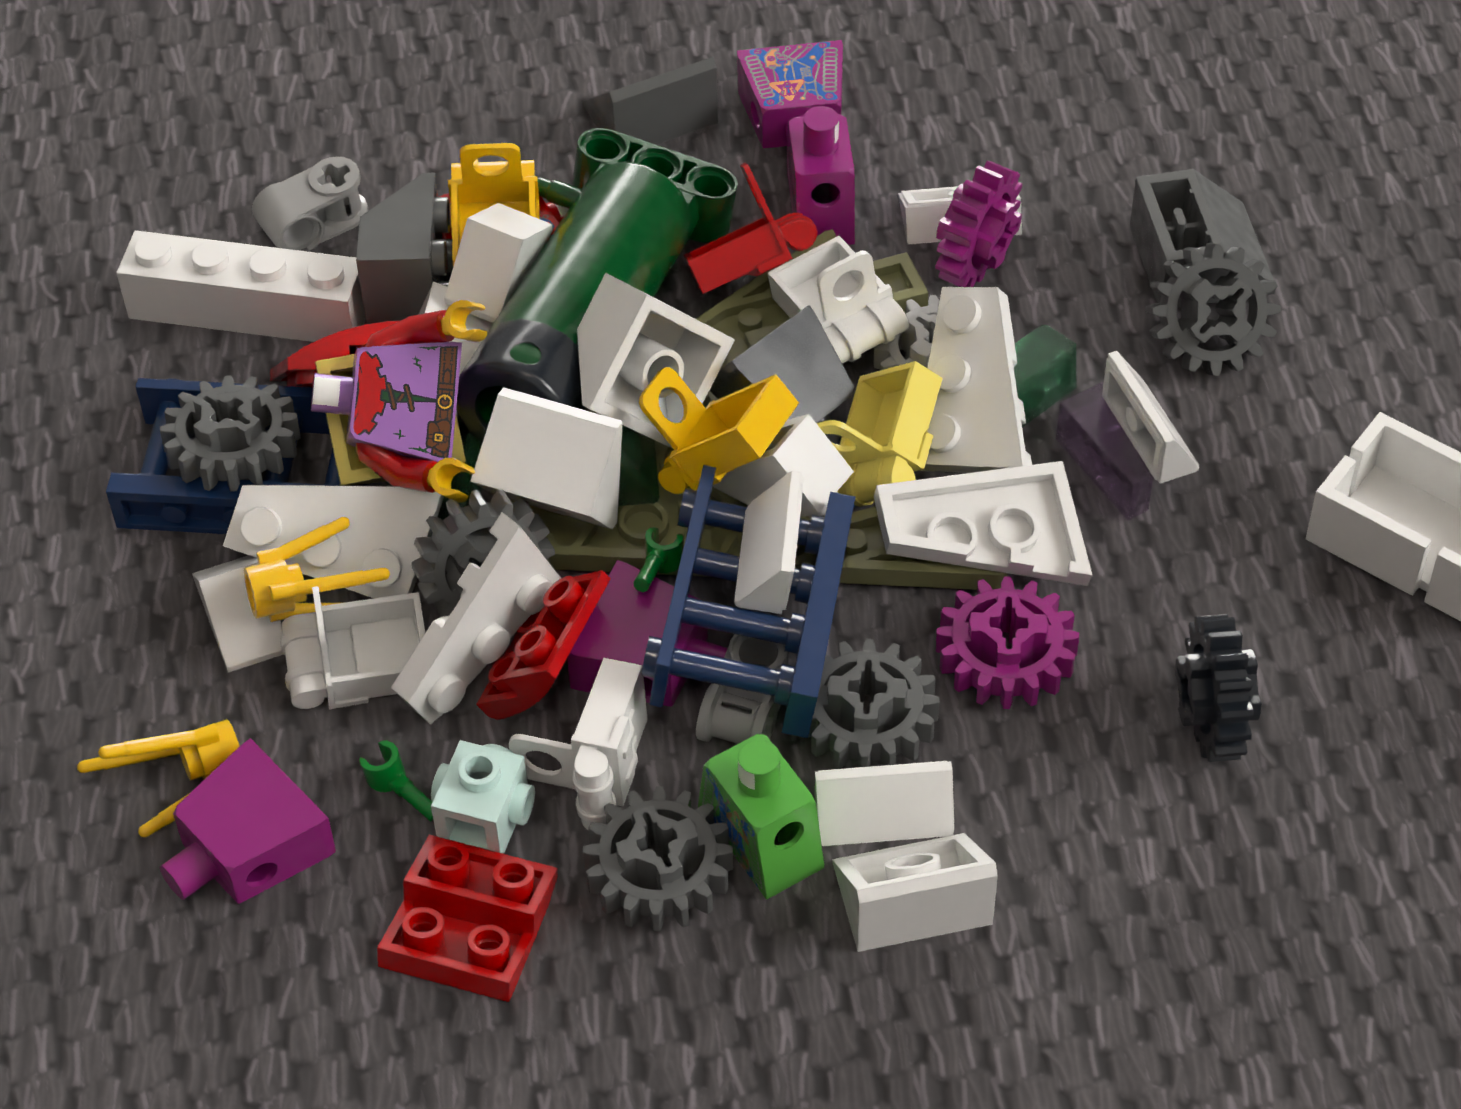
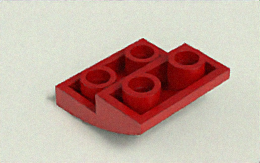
[270,321,399,387]
[476,570,611,720]
[377,834,558,1002]

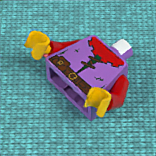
[311,300,487,503]

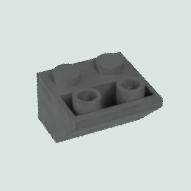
[1130,169,1276,308]
[356,173,453,324]

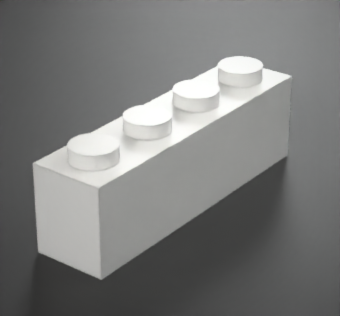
[117,230,366,342]

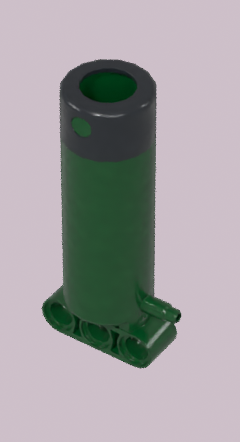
[456,128,738,443]

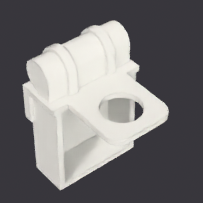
[767,236,909,364]
[280,586,425,709]
[509,658,647,830]

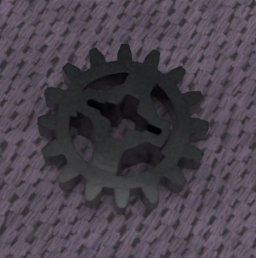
[1175,614,1262,762]

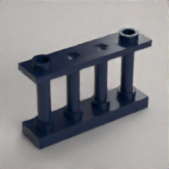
[106,378,340,534]
[641,465,855,738]

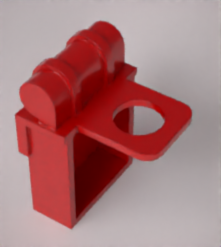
[683,163,817,294]

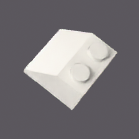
[577,273,735,448]

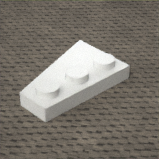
[921,287,1032,473]
[874,461,1092,586]
[223,485,444,598]
[391,512,561,724]

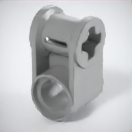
[252,157,369,251]
[696,634,789,744]

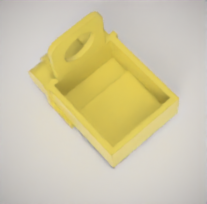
[816,361,943,507]

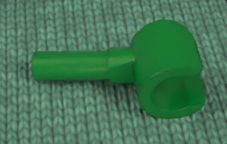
[633,527,684,592]
[359,740,433,822]

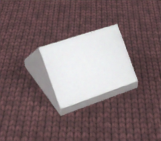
[471,387,623,529]
[832,833,998,952]

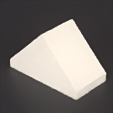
[444,203,553,323]
[192,555,284,673]

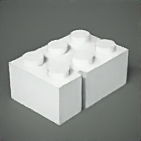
[1306,412,1461,621]

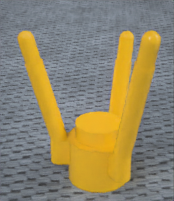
[244,517,390,622]
[77,719,240,837]

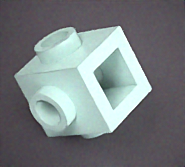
[431,740,535,854]

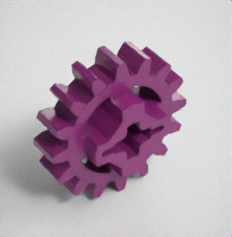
[935,161,1022,287]
[936,576,1079,709]

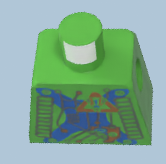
[698,734,824,900]

